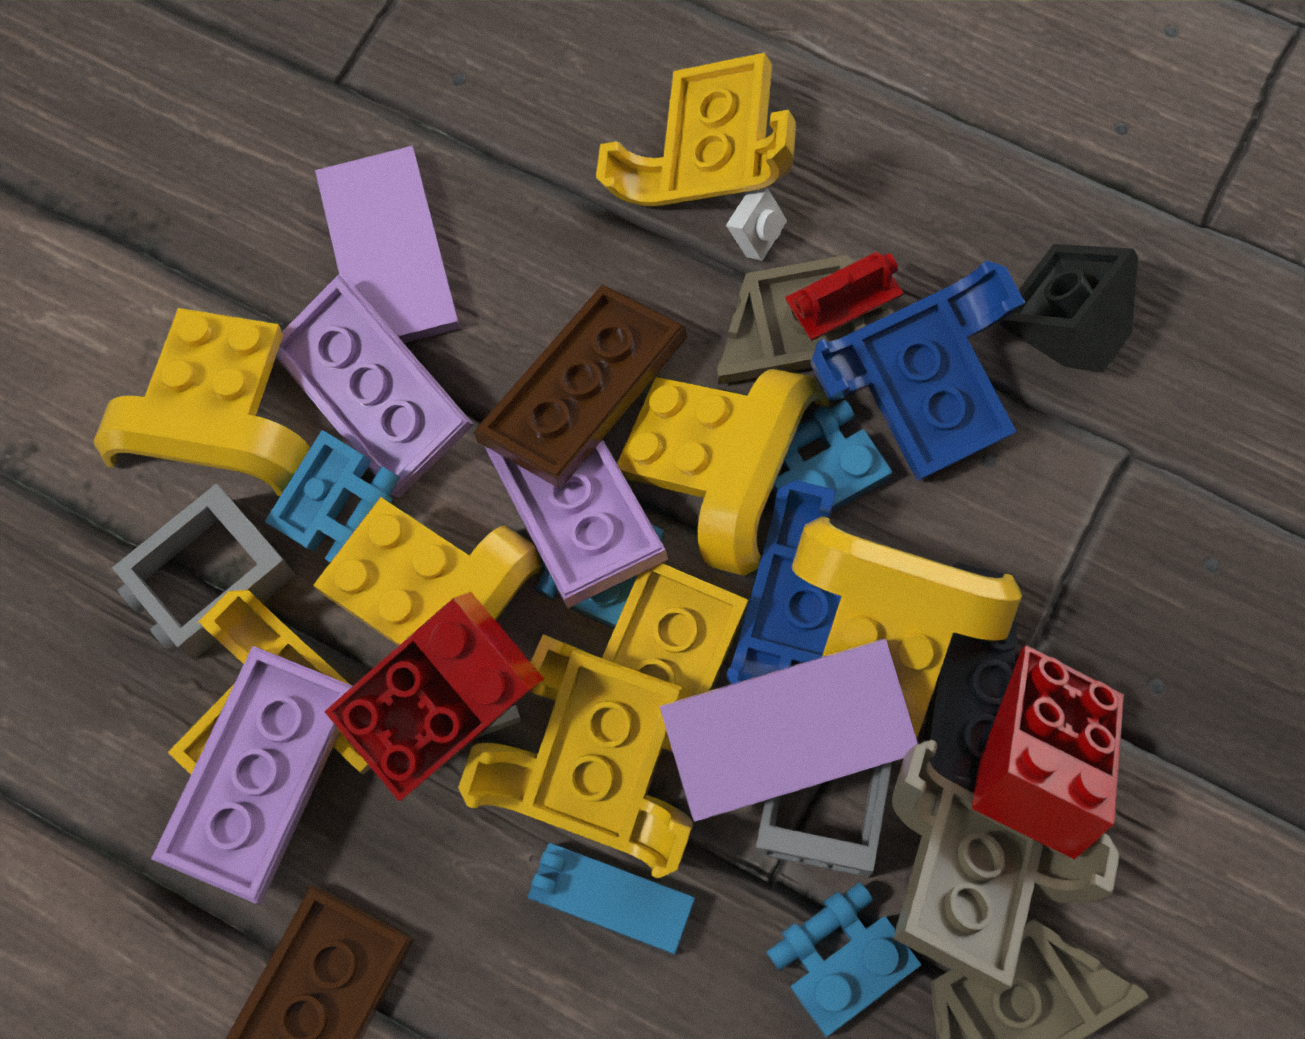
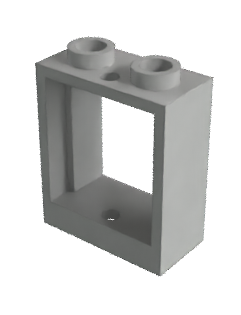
[112,483,296,660]
[755,762,892,878]

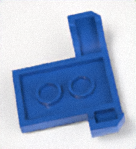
[810,261,1025,482]
[727,480,841,684]

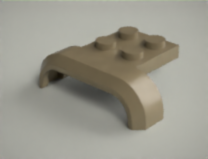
[892,740,1120,994]

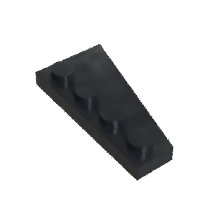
[923,562,1018,793]

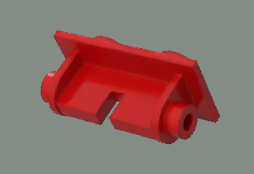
[785,251,904,342]

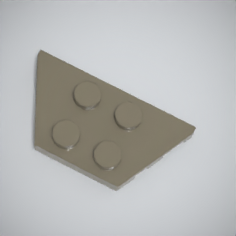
[717,255,893,385]
[931,919,1149,1039]

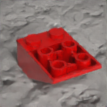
[324,592,545,802]
[971,645,1124,860]

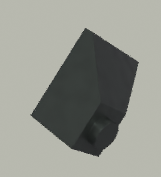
[999,244,1138,372]

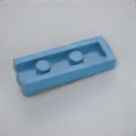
[527,843,695,955]

